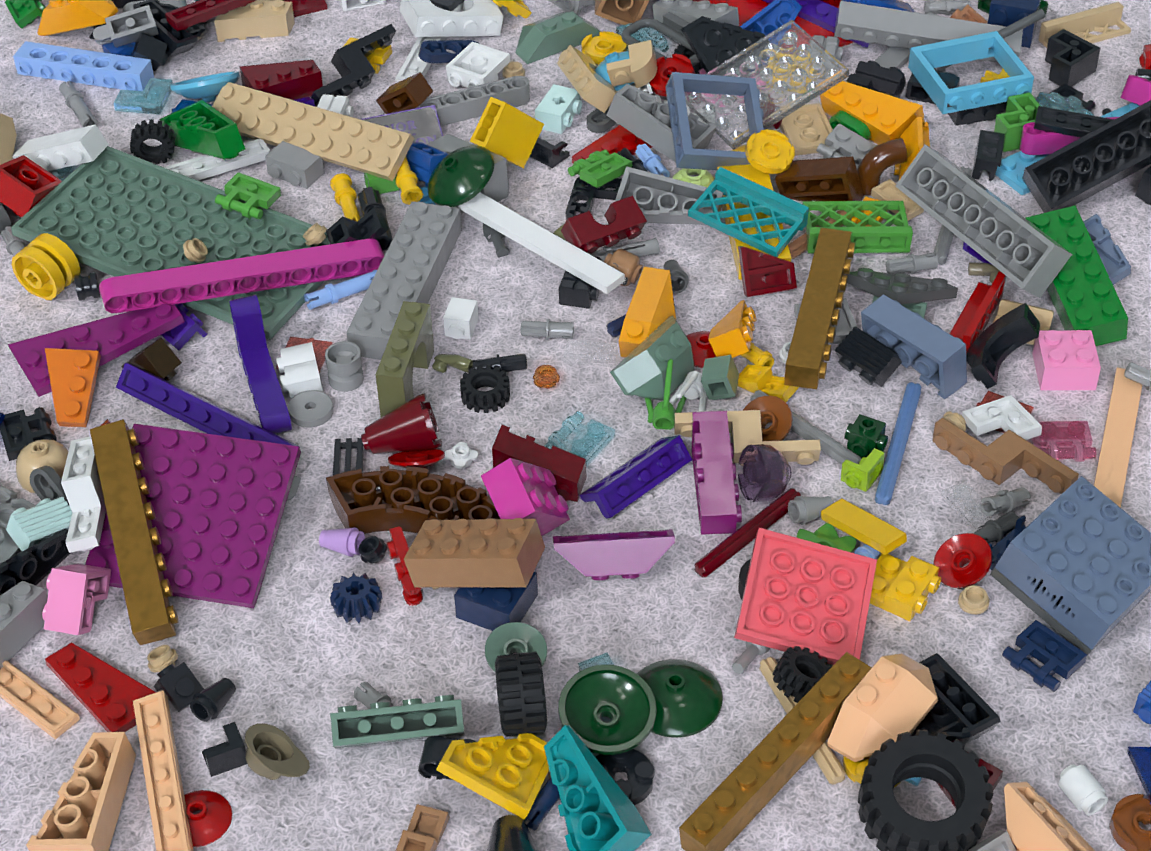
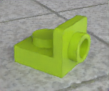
[841,448,885,492]

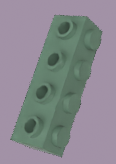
[330,695,464,748]

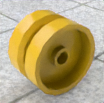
[11,233,81,300]

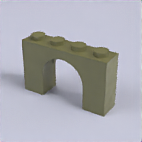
[375,301,434,417]

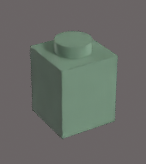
[701,355,739,400]

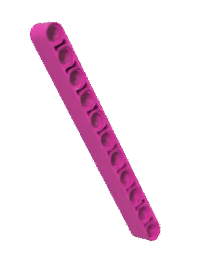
[99,239,385,313]

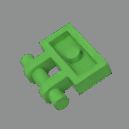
[568,150,632,188]
[215,172,281,219]

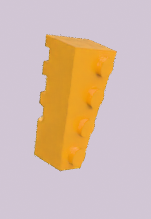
[819,79,924,145]

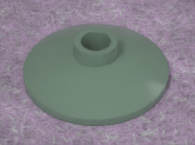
[485,622,547,672]

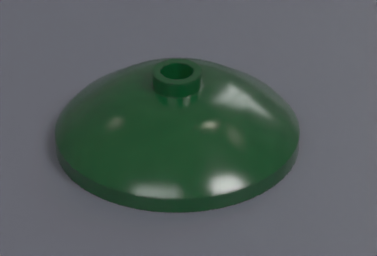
[428,145,494,207]
[637,659,723,738]
[558,664,656,755]

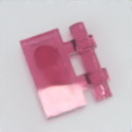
[1032,421,1096,462]

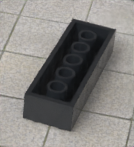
[1022,100,1151,213]

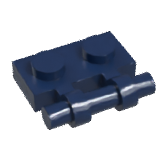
[1002,620,1087,692]

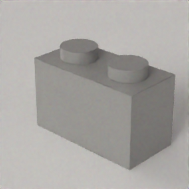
[265,141,324,189]

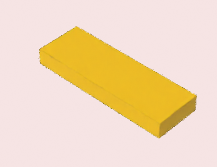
[821,498,907,555]

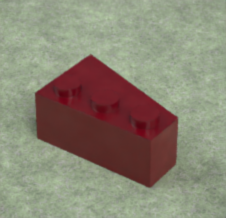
[239,60,323,100]
[492,424,587,502]

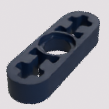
[418,40,480,63]

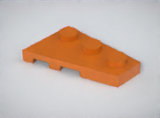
[45,348,101,427]

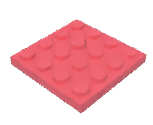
[734,528,877,665]

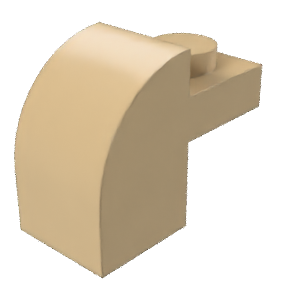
[606,40,657,88]

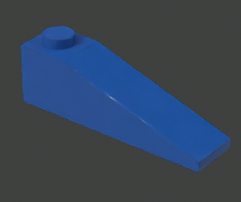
[740,0,802,74]

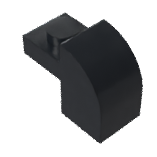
[326,207,389,244]

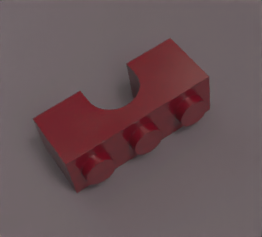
[561,196,647,254]

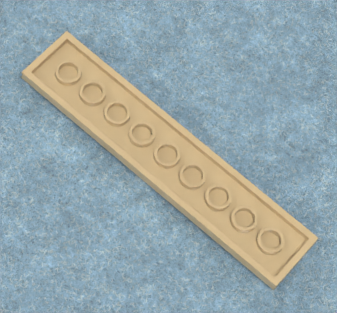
[212,82,414,181]

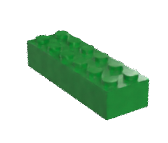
[1025,205,1128,346]

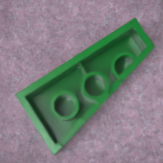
[159,100,245,159]

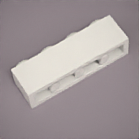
[12,124,109,171]

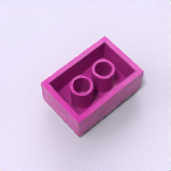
[481,458,570,536]

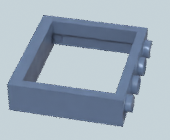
[665,72,765,170]

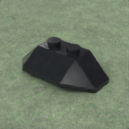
[133,0,207,57]
[916,653,1001,744]

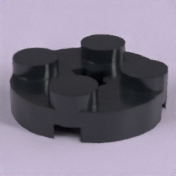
[595,749,654,805]

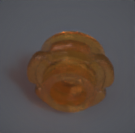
[533,365,560,389]

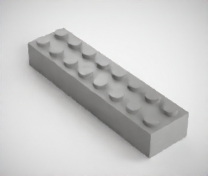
[896,144,1072,298]
[346,201,462,360]

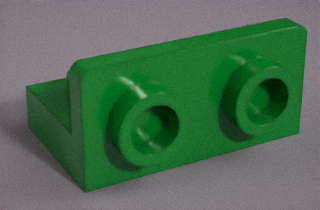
[5,0,46,29]

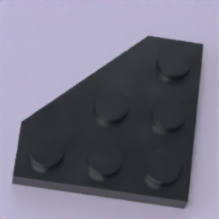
[681,16,775,77]

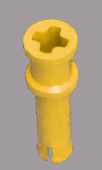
[395,156,423,205]
[330,173,361,221]

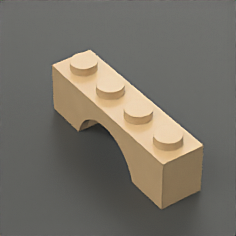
[557,45,617,113]

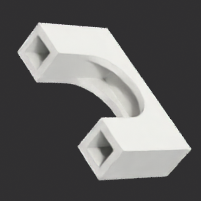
[400,0,503,37]

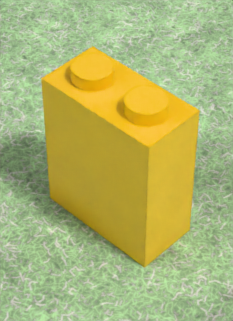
[469,97,544,169]

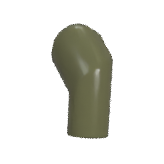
[432,354,473,373]

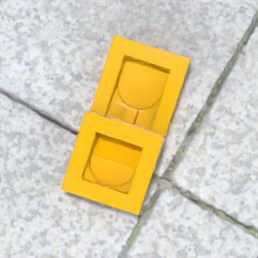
[737,364,799,402]

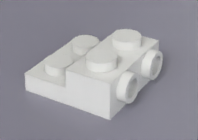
[446,42,511,88]

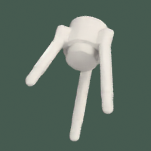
[669,371,707,412]

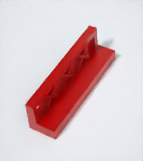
[949,271,1006,354]

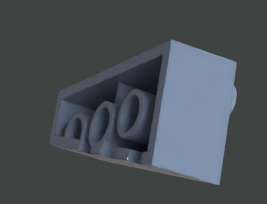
[861,294,967,399]

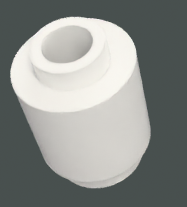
[1058,764,1108,816]

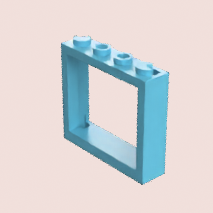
[908,31,1034,114]

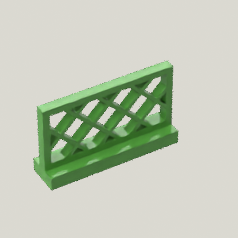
[802,201,913,253]

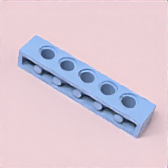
[13,41,154,93]

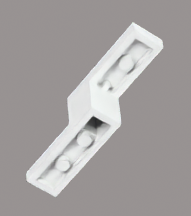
[61,436,106,553]

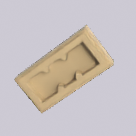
[871,179,924,221]

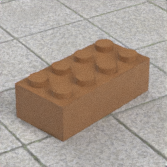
[404,518,545,587]

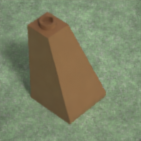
[595,0,649,27]

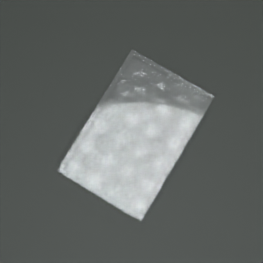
[685,20,850,150]

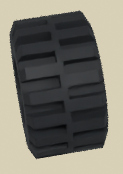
[495,652,547,737]

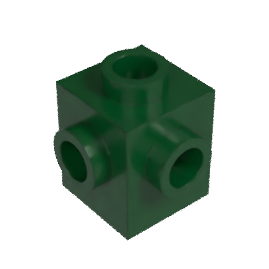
[844,414,888,459]

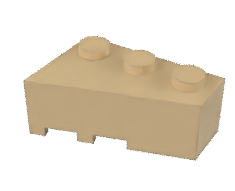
[214,0,295,42]

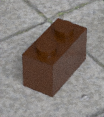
[376,72,433,114]

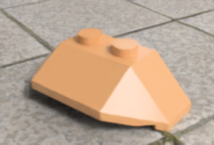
[827,653,938,762]
[1004,782,1095,851]

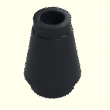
[190,678,236,722]

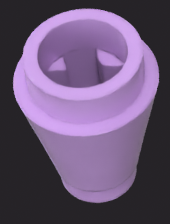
[319,528,365,557]

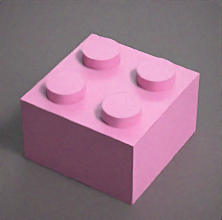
[1032,330,1101,390]

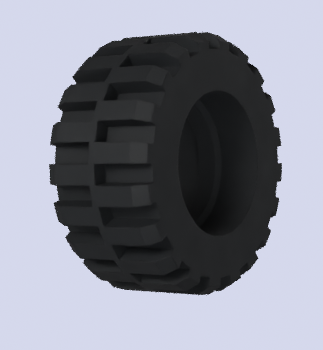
[858,730,993,851]

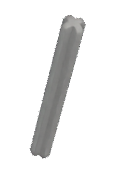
[750,390,861,464]

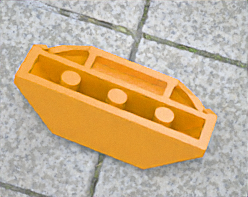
[38,0,118,36]
[894,117,930,180]

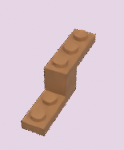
[932,417,1079,494]

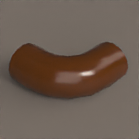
[857,138,907,196]

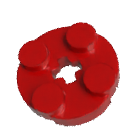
[649,54,695,97]

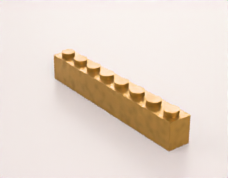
[784,228,855,390]
[90,419,179,645]
[679,652,872,851]

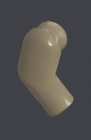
[968,262,1000,283]

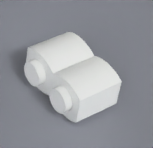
[276,342,323,398]

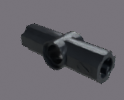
[358,187,393,251]

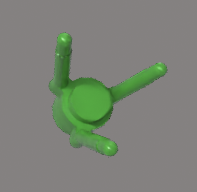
[645,359,687,430]

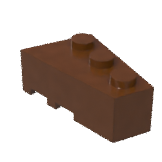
[775,156,864,202]

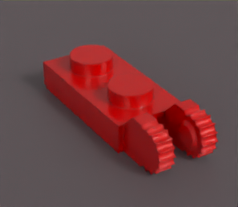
[386,527,423,606]

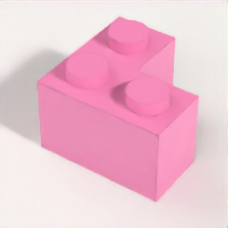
[42,564,111,635]

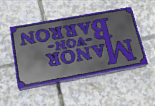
[360,105,443,144]

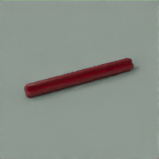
[694,488,801,578]

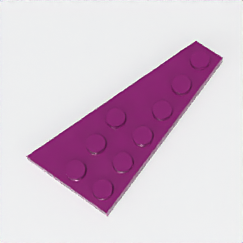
[8,304,185,397]

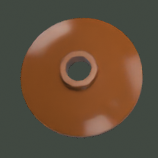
[742,396,793,441]

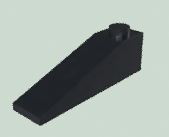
[0,529,72,595]

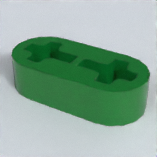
[830,110,871,140]

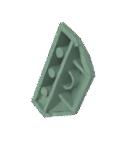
[516,11,601,64]
[610,316,695,400]

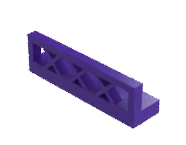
[579,435,693,519]

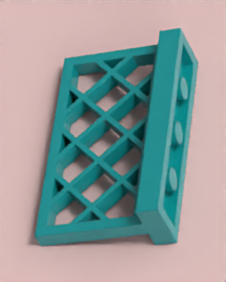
[688,167,809,257]

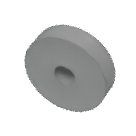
[288,390,333,428]

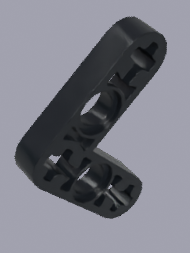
[566,176,622,220]

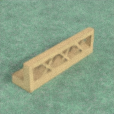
[1039,2,1131,48]

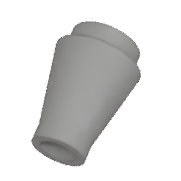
[788,496,833,525]

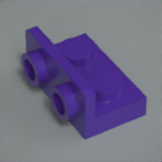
[161,303,207,351]

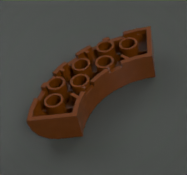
[326,466,500,534]

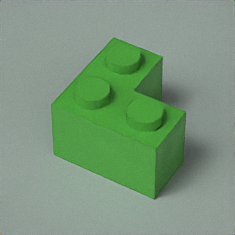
[994,92,1041,152]

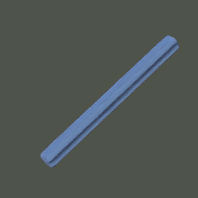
[875,382,922,505]

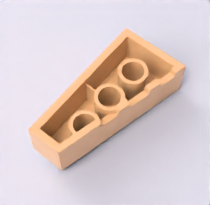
[26,732,136,851]

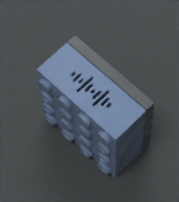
[990,476,1151,656]

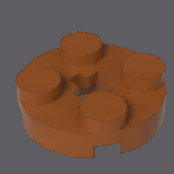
[1109,794,1151,851]

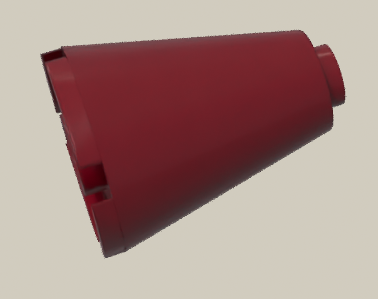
[361,393,442,454]

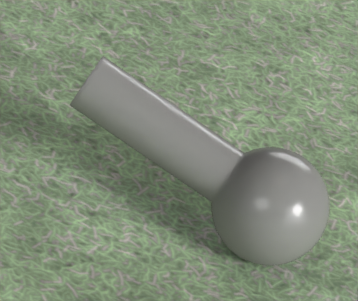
[732,641,770,674]

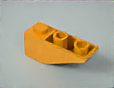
[708,300,757,358]

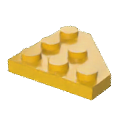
[436,733,549,820]

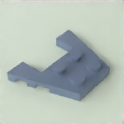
[1083,214,1131,285]

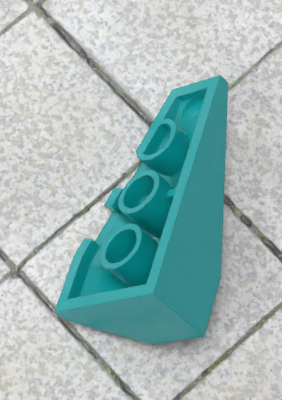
[544,725,652,851]

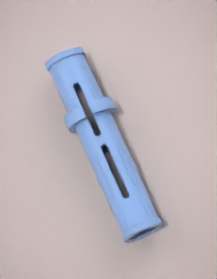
[304,270,377,310]

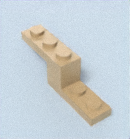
[674,410,821,467]

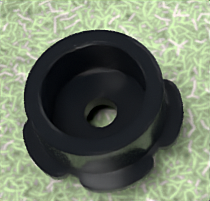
[358,536,387,564]

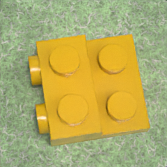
[870,554,941,621]

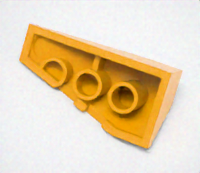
[619,266,676,357]

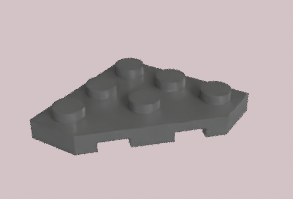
[846,268,958,305]

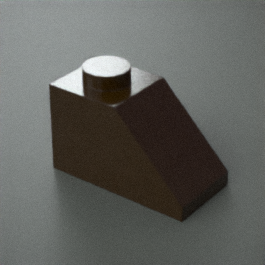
[121,338,182,381]

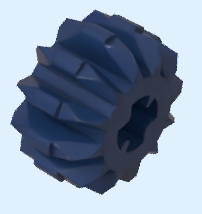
[330,572,383,624]

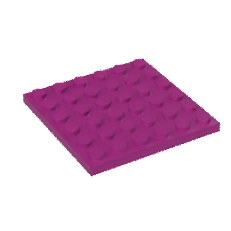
[85,424,301,608]

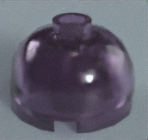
[738,444,792,502]

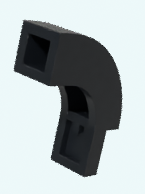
[966,303,1040,389]

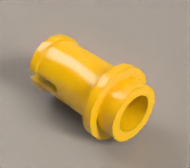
[741,342,774,368]

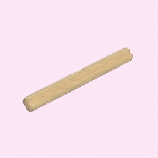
[759,657,846,785]

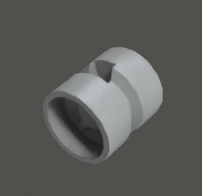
[325,341,364,392]

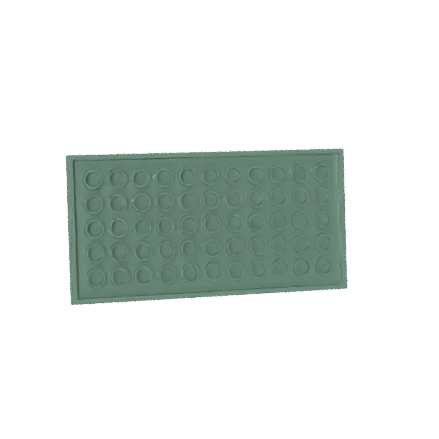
[11,146,330,340]

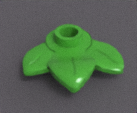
[797,523,856,553]

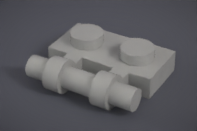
[816,124,877,168]

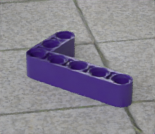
[229,295,292,434]

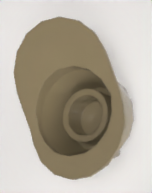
[245,723,310,780]

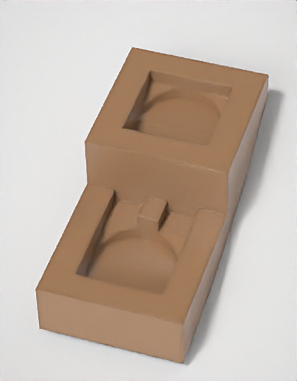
[396,804,450,851]

